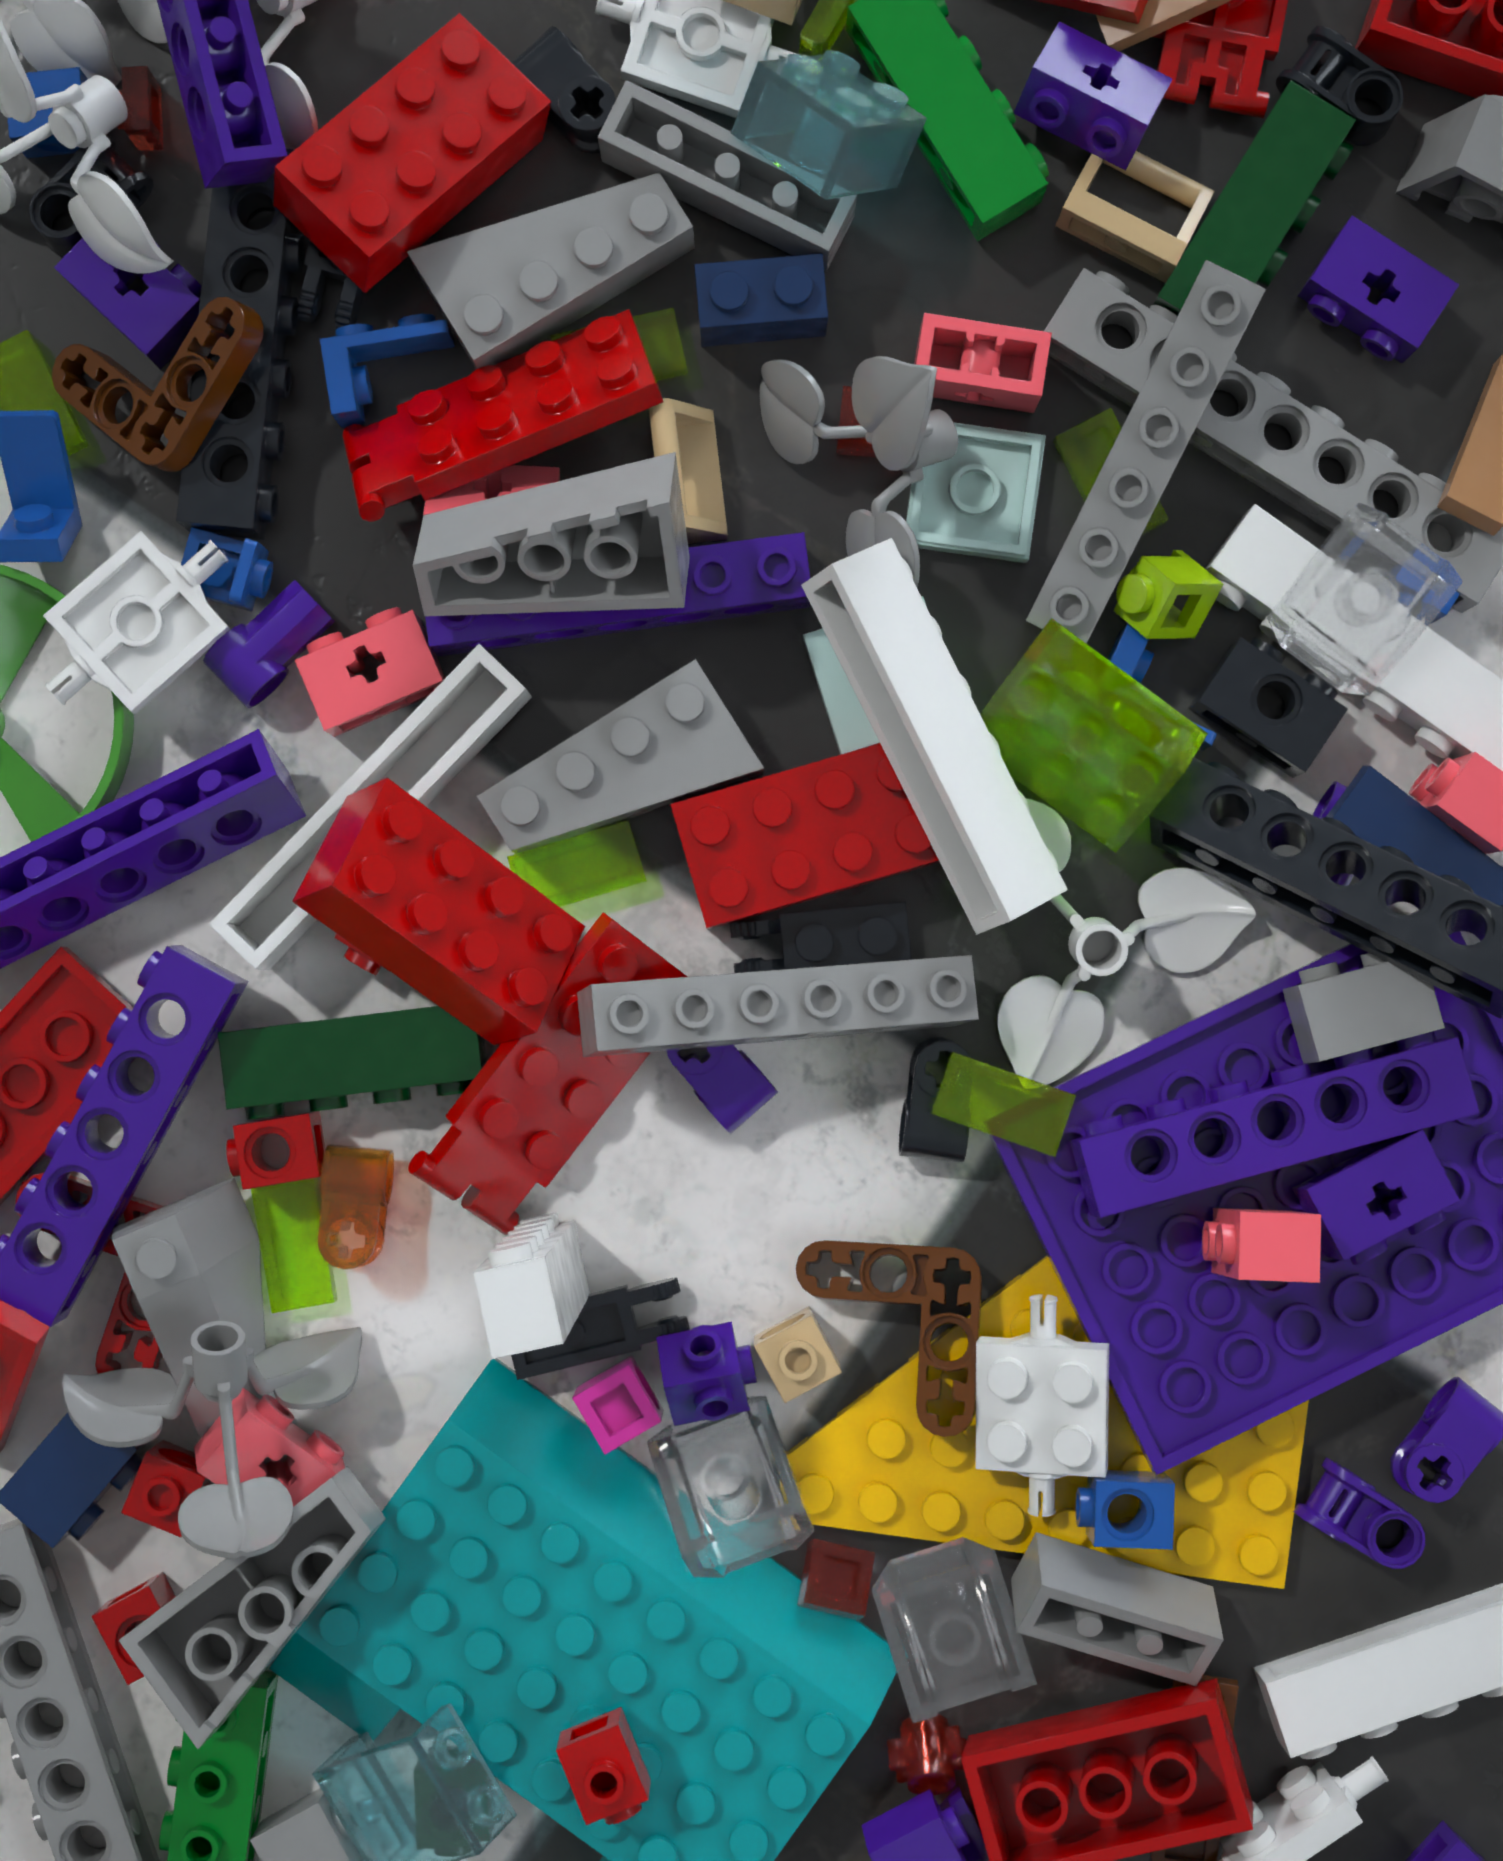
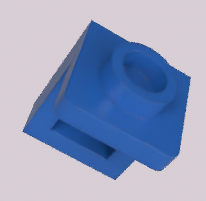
[181,527,273,612]

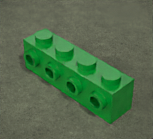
[845,0,1049,242]
[159,1671,278,1861]

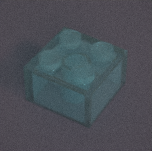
[731,50,927,200]

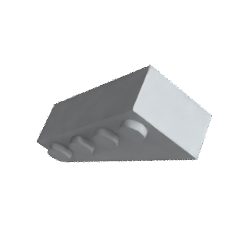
[1395,94,1503,224]
[407,172,695,369]
[413,452,690,616]
[477,659,764,855]
[119,1466,386,1749]

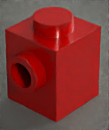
[556,1707,651,1825]

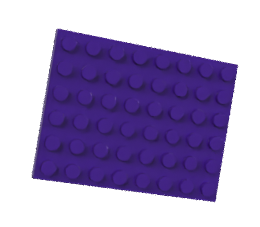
[983,910,1503,1475]

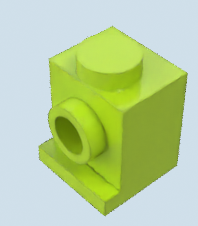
[1113,550,1224,639]

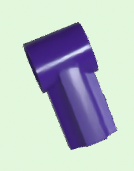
[203,580,335,708]

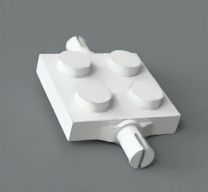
[595,0,807,119]
[43,531,231,715]
[976,1294,1109,1517]
[1219,1756,1389,1861]

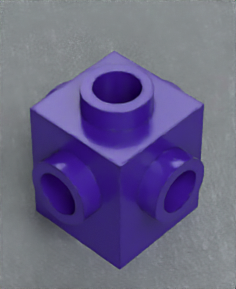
[656,1321,757,1426]

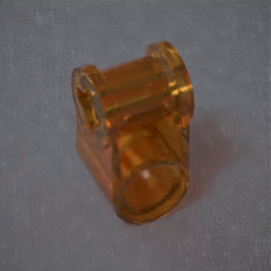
[317,1144,394,1269]

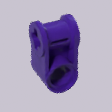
[666,1045,778,1134]
[1390,1377,1503,1503]
[1293,1457,1425,1569]

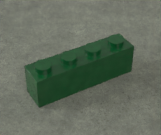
[1153,80,1356,316]
[218,1006,487,1120]

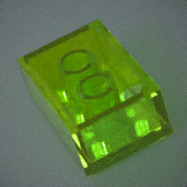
[980,618,1208,853]

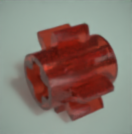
[887,1713,966,1795]

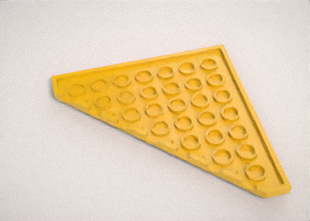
[778,1256,1309,1589]

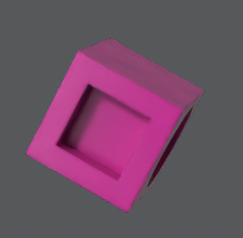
[572,1355,664,1454]

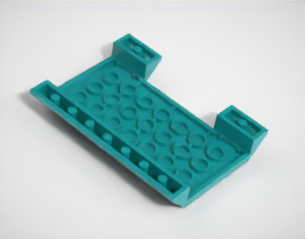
[269,1358,905,1861]

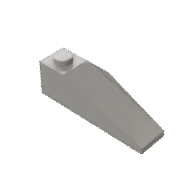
[112,1178,269,1438]

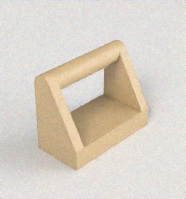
[1056,151,1214,283]
[649,398,728,544]

